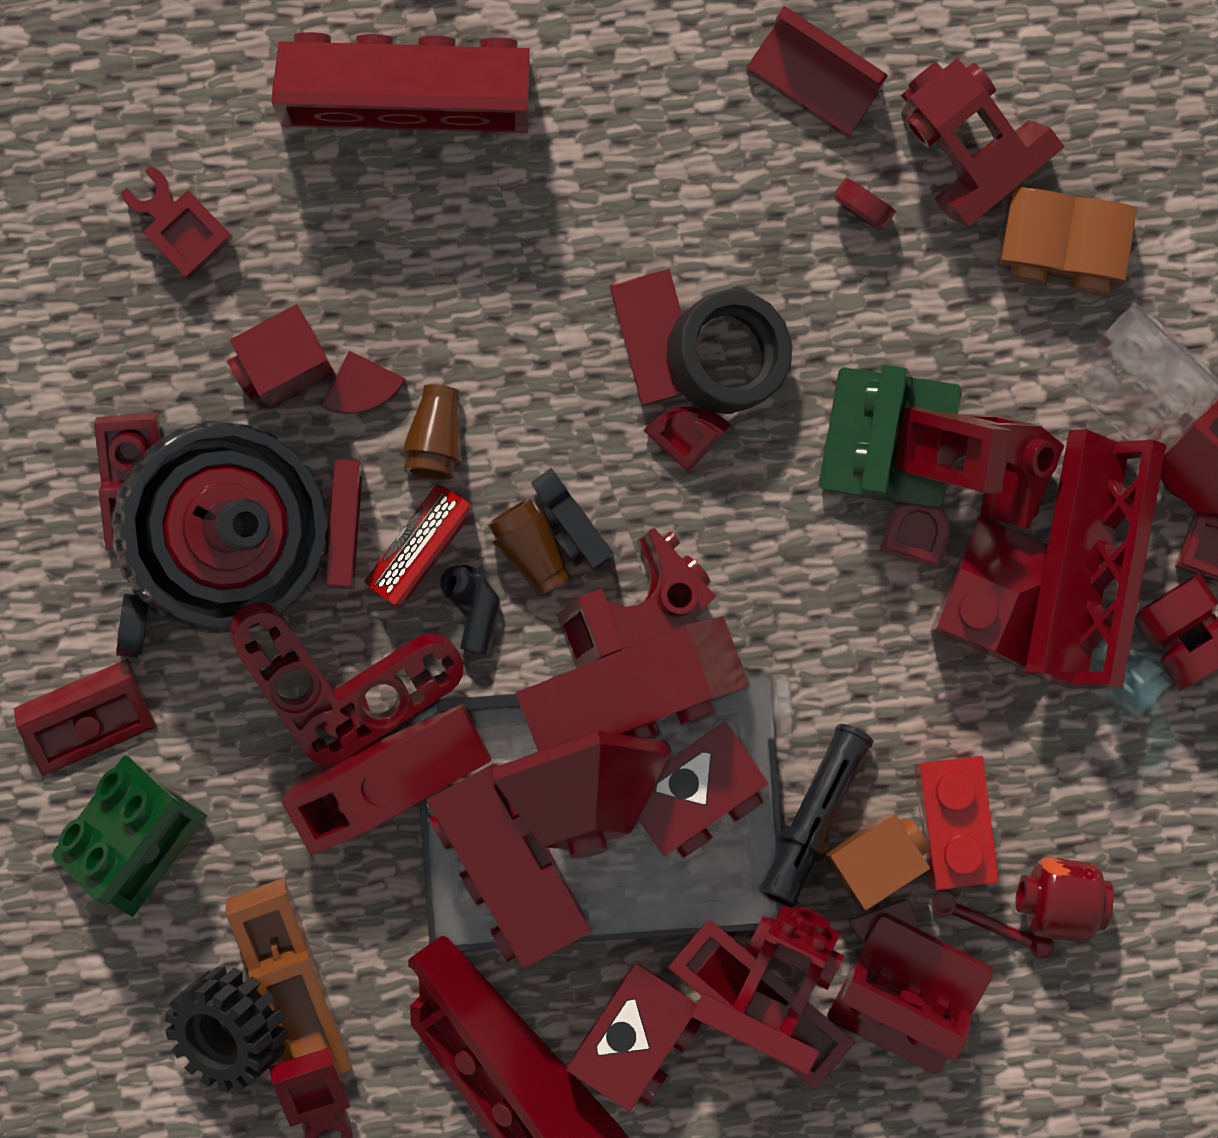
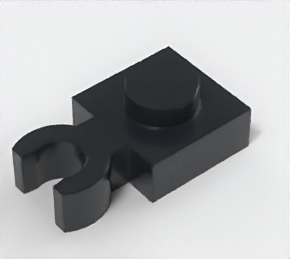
[531,468,614,572]

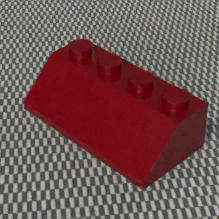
[272,32,530,133]

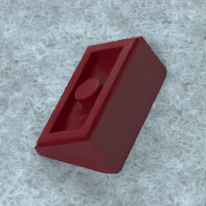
[14,659,157,777]

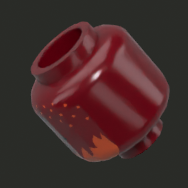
[1015,857,1114,943]

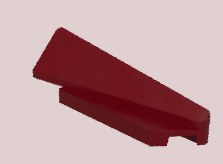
[408,936,629,1138]

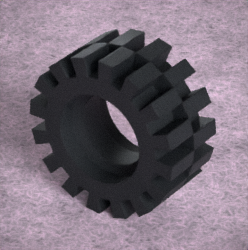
[165,967,288,1092]

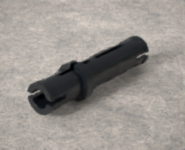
[758,724,874,909]

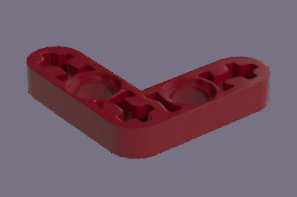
[230,603,464,765]

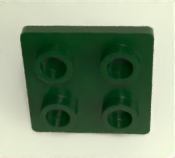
[819,364,962,508]
[52,755,208,917]

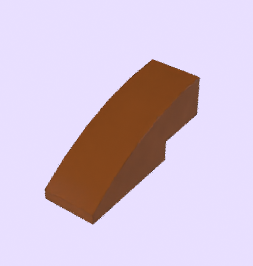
[225,877,353,1074]

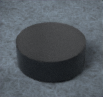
[116,593,148,658]

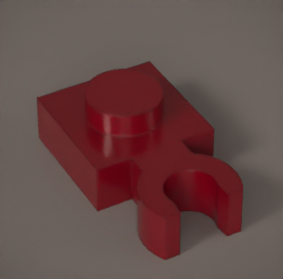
[121,166,233,280]
[269,1047,353,1138]

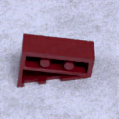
[515,616,750,752]
[427,763,593,969]

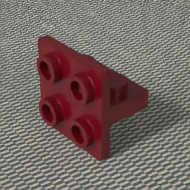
[827,913,994,1074]

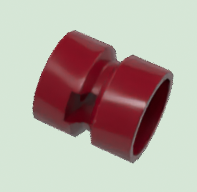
[1135,573,1218,691]

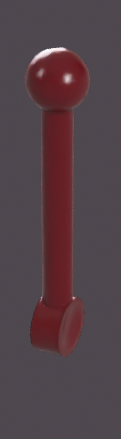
[931,892,1054,959]

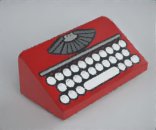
[364,484,473,608]

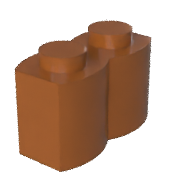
[998,187,1137,295]

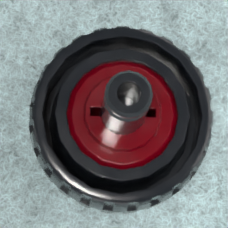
[111,422,328,633]

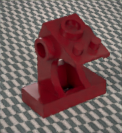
[901,58,1064,226]
[895,407,1065,529]
[556,528,716,668]
[691,905,844,1075]

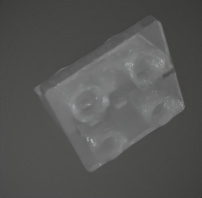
[1064,301,1218,449]

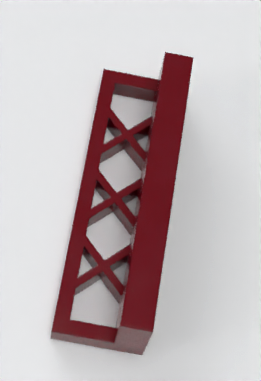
[1025,429,1166,689]

